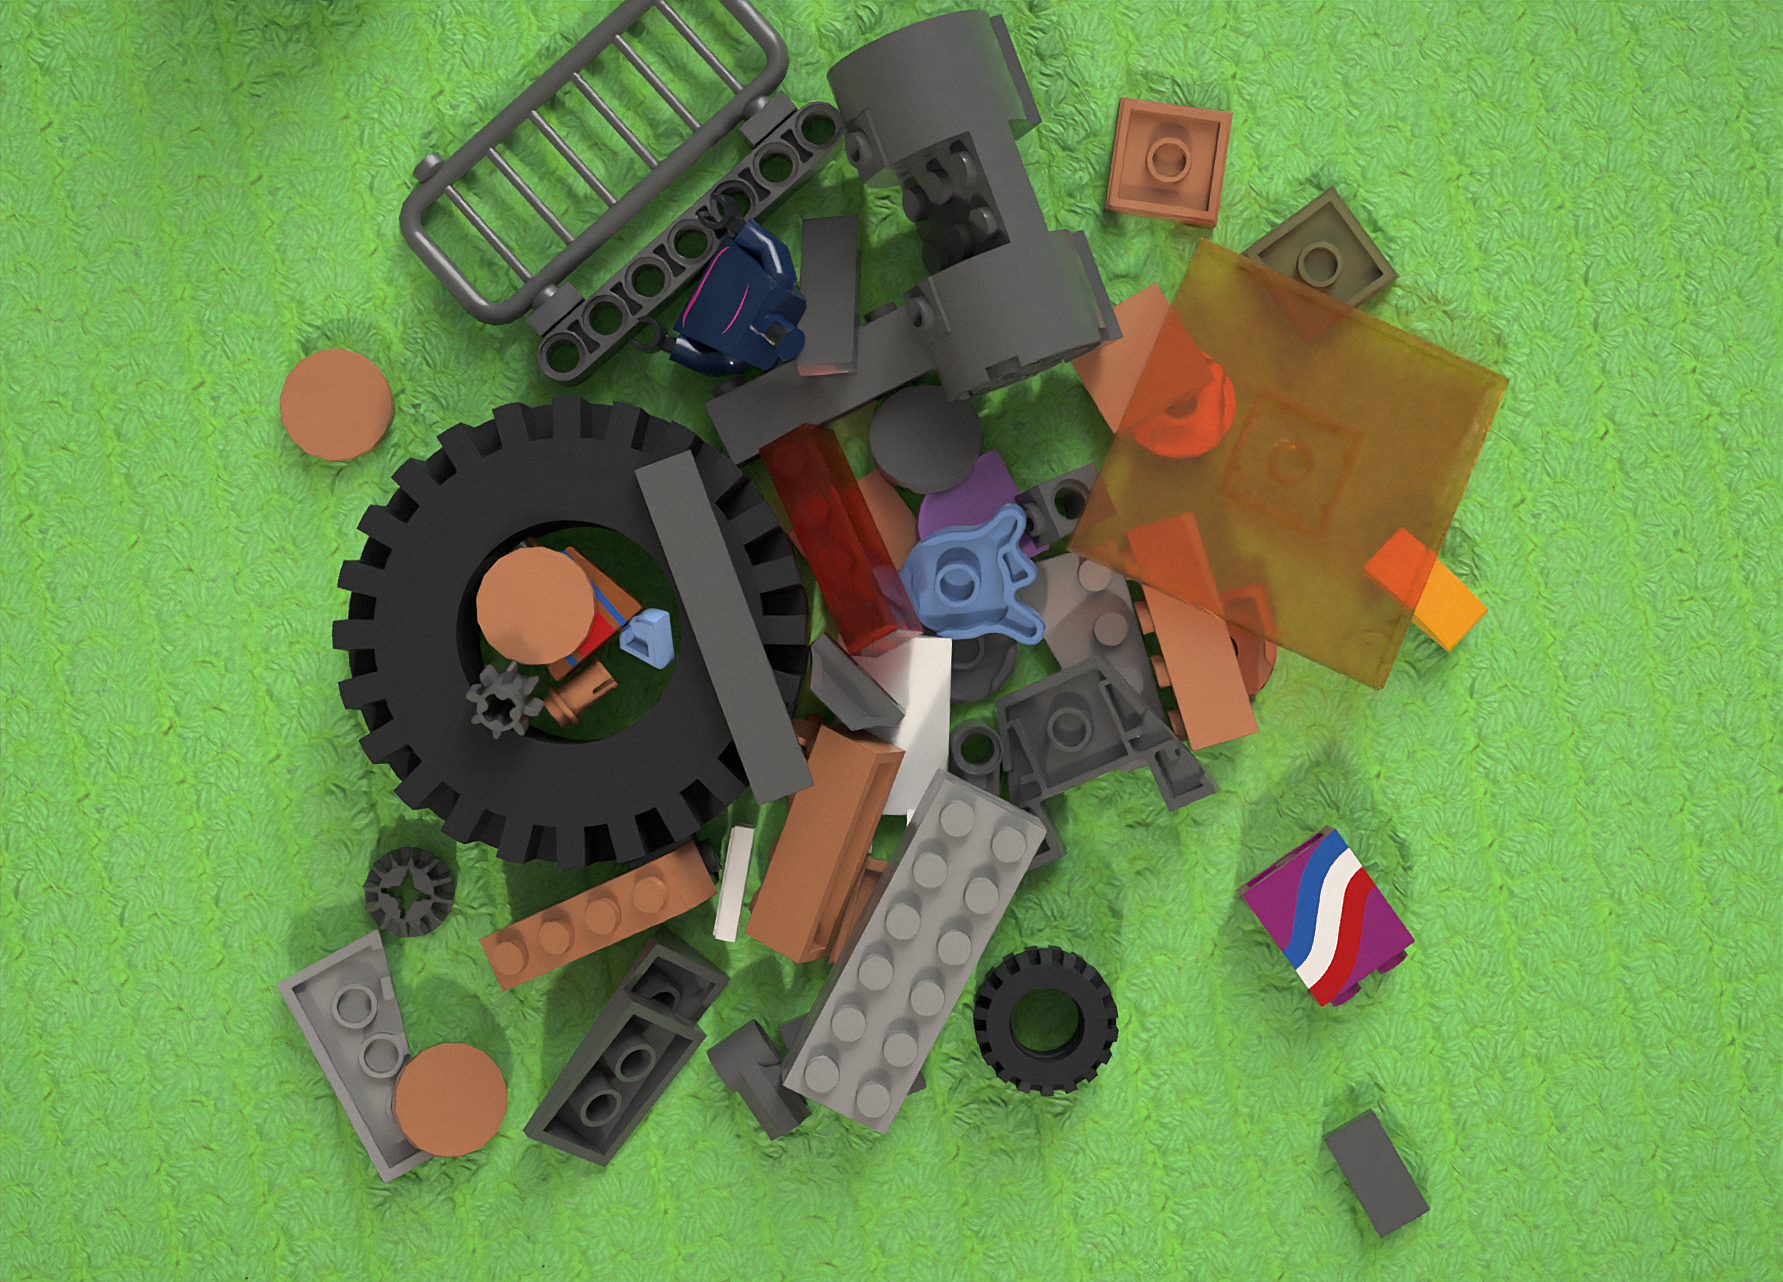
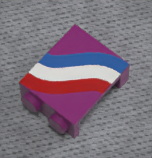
[1235,825,1415,1007]

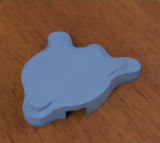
[881,503,1046,645]

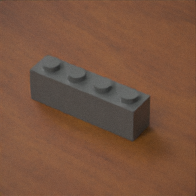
[704,301,937,469]

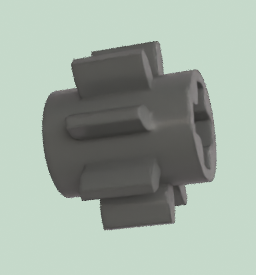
[466,661,544,739]

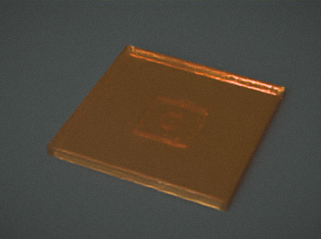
[1066,237,1510,690]

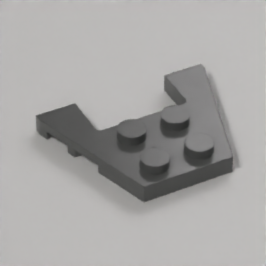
[996,653,1220,872]

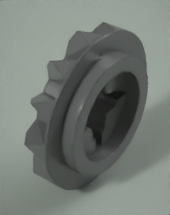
[362,847,455,938]

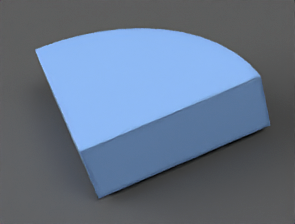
[620,608,675,670]

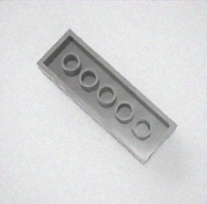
[781,767,1047,1135]

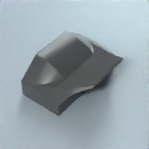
[809,630,906,731]

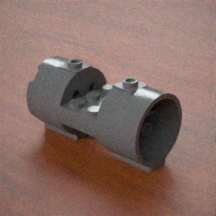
[826,9,1123,402]

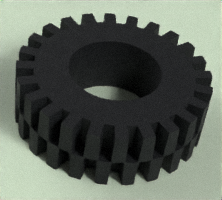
[332,396,809,869]

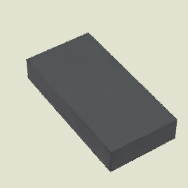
[1322,1108,1430,1238]

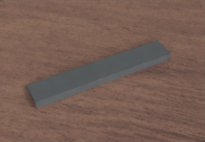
[634,450,815,806]

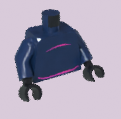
[629,194,807,377]

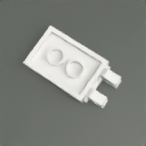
[836,633,952,853]

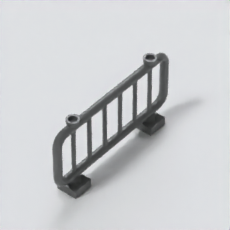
[399,0,798,339]

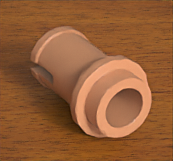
[542,657,619,728]

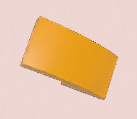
[1362,527,1488,652]

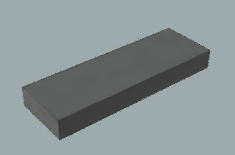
[796,214,862,377]

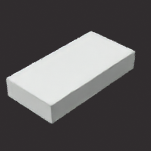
[713,822,757,942]

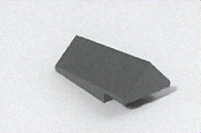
[523,924,730,1167]

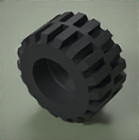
[973,945,1119,1096]

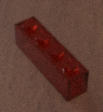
[759,422,924,658]

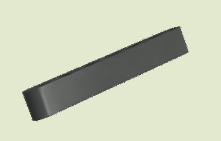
[537,101,845,387]

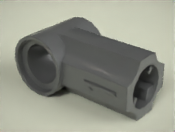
[949,718,1004,797]
[706,1019,812,1141]

